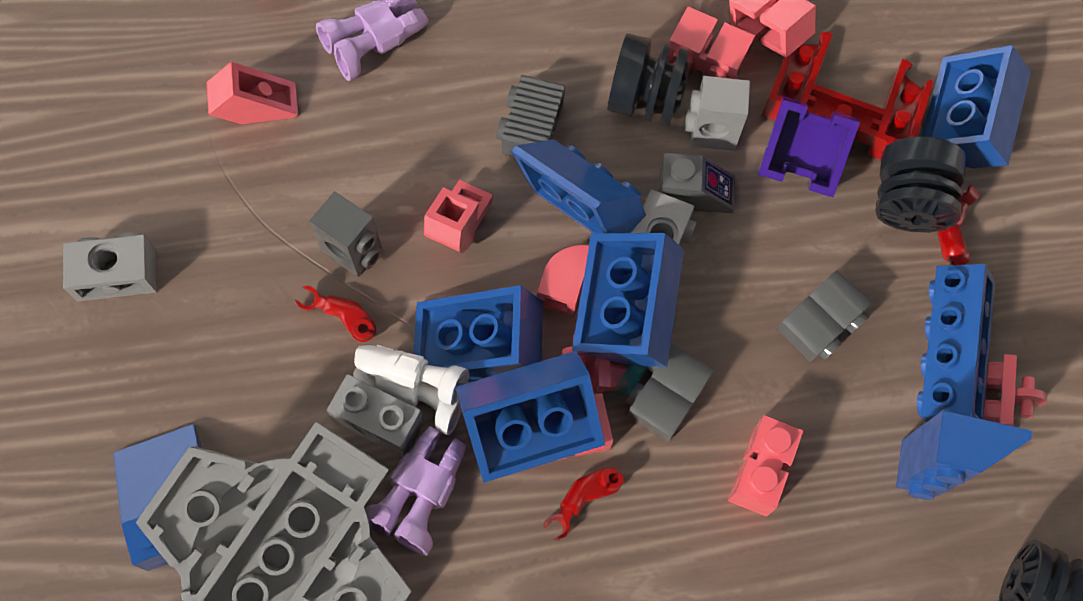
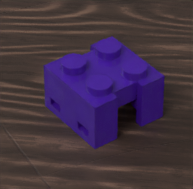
[758,96,860,197]

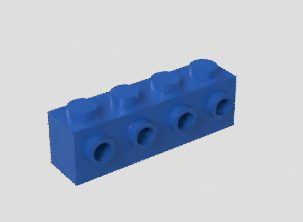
[917,264,996,422]

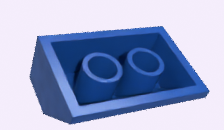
[921,45,1031,169]
[511,139,646,233]
[572,233,684,367]
[455,351,605,483]
[896,411,1032,500]

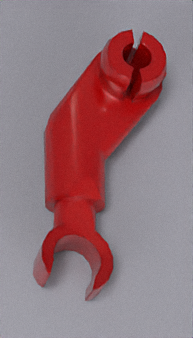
[937,185,980,265]
[295,285,376,342]
[543,467,624,541]

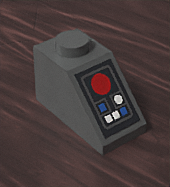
[658,153,735,214]

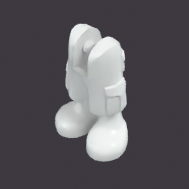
[353,345,469,435]

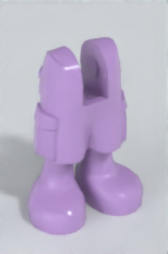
[316,0,429,81]
[365,426,466,556]

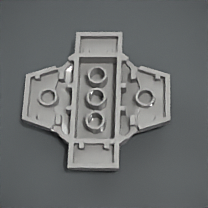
[136,421,411,601]

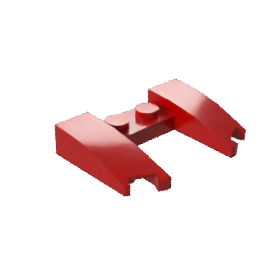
[761,32,934,160]

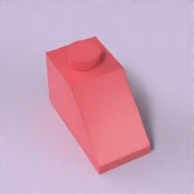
[207,62,298,124]

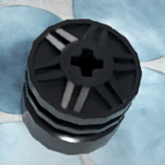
[607,33,690,126]
[875,136,966,233]
[998,539,1083,601]

